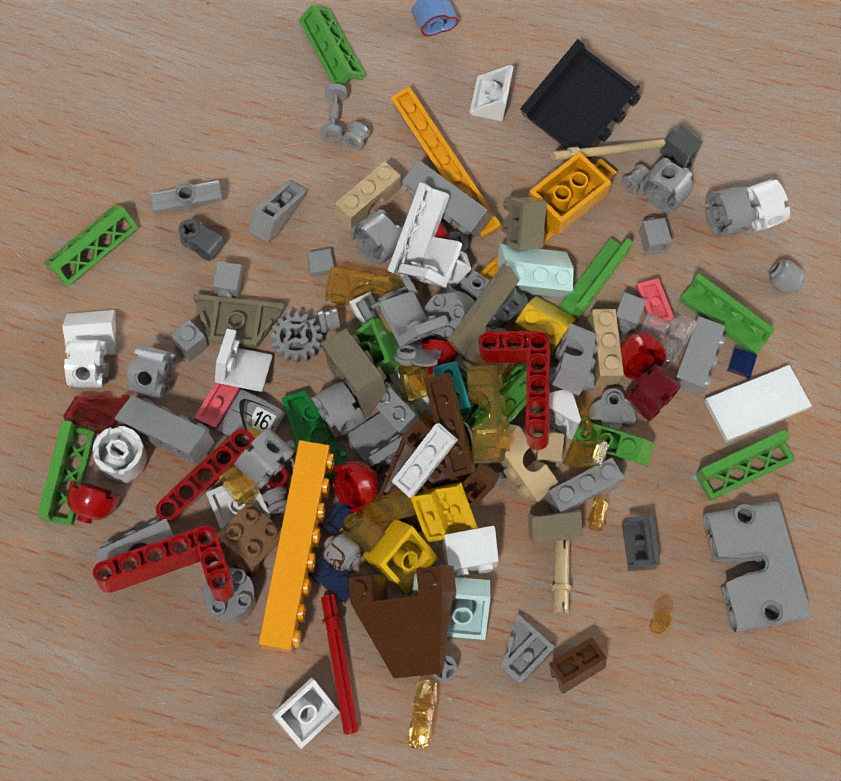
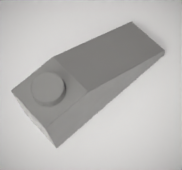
[249,180,308,243]

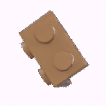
[217,504,282,579]

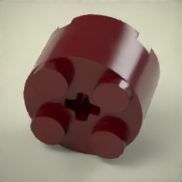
[624,364,681,422]

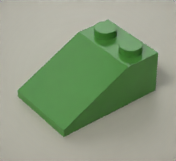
[336,318,404,382]

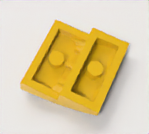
[411,482,478,542]

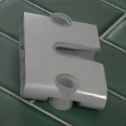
[703,501,810,633]

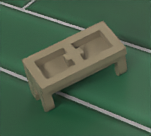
[528,508,583,544]

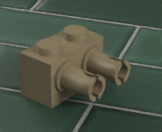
[502,196,547,250]

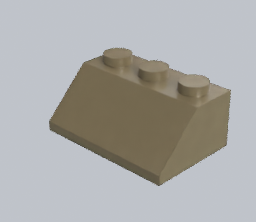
[321,329,386,419]

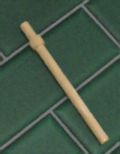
[551,139,666,161]

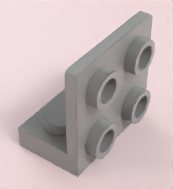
[379,291,450,347]
[346,413,403,472]

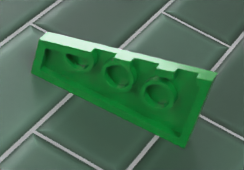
[281,391,349,483]

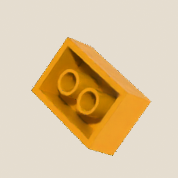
[528,151,612,235]

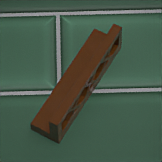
[424,373,476,478]

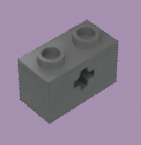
[659,126,703,170]

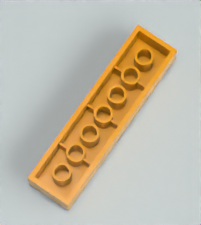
[259,440,335,654]

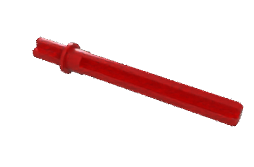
[321,594,359,735]

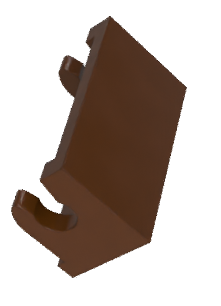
[549,637,607,694]

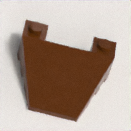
[375,410,500,533]
[348,565,456,678]

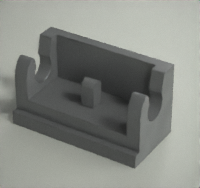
[622,515,660,571]

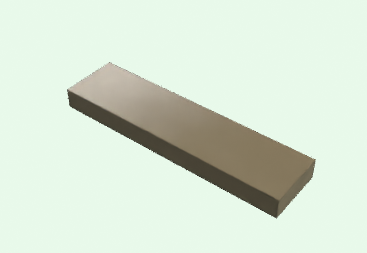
[447,264,519,356]

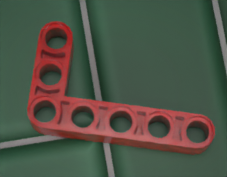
[478,331,550,450]
[156,429,288,522]
[93,526,235,602]

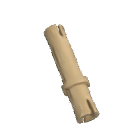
[551,539,572,616]

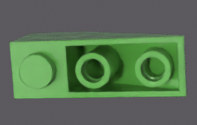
[572,420,655,467]

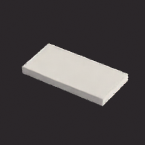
[704,365,812,443]

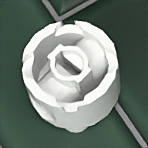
[747,178,790,232]
[64,340,109,389]
[93,426,148,483]

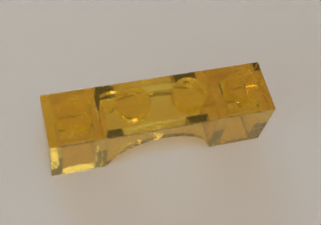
[325,266,424,306]
[466,365,510,464]

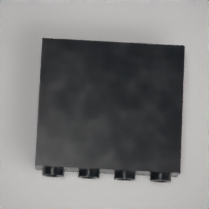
[520,39,641,159]

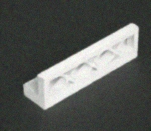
[388,182,450,283]

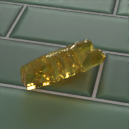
[408,679,437,748]

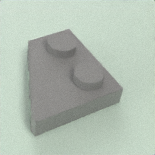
[501,615,555,686]

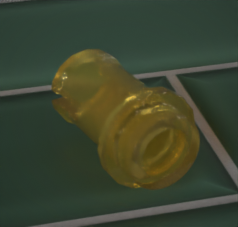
[587,497,609,531]
[649,611,673,634]

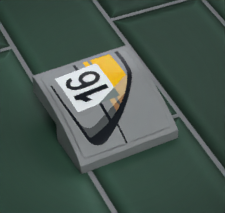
[216,389,285,446]

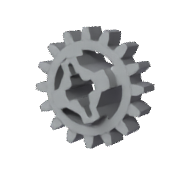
[270,312,323,364]

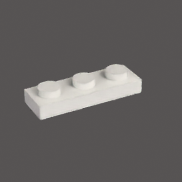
[392,423,458,498]

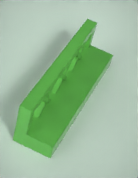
[299,5,366,86]
[44,204,139,287]
[559,238,633,321]
[679,273,775,356]
[465,363,540,448]
[37,420,95,526]
[696,430,795,501]

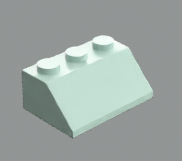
[498,244,574,298]
[412,574,491,640]

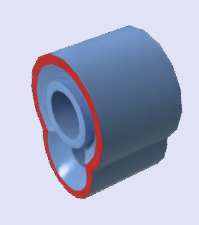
[411,0,459,36]

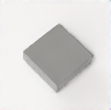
[307,249,334,276]

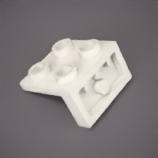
[398,237,462,288]
[215,329,272,392]

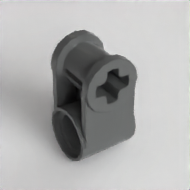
[179,219,225,261]
[488,287,527,329]

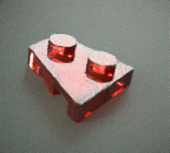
[63,394,130,434]

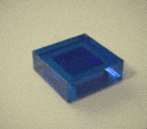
[727,348,757,378]

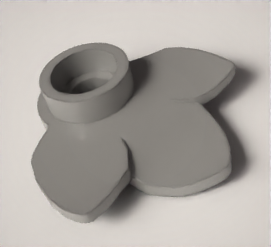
[394,341,441,367]
[588,388,636,431]

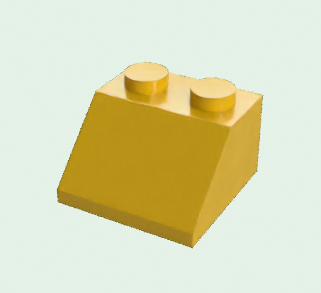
[513,296,576,357]
[363,519,438,595]

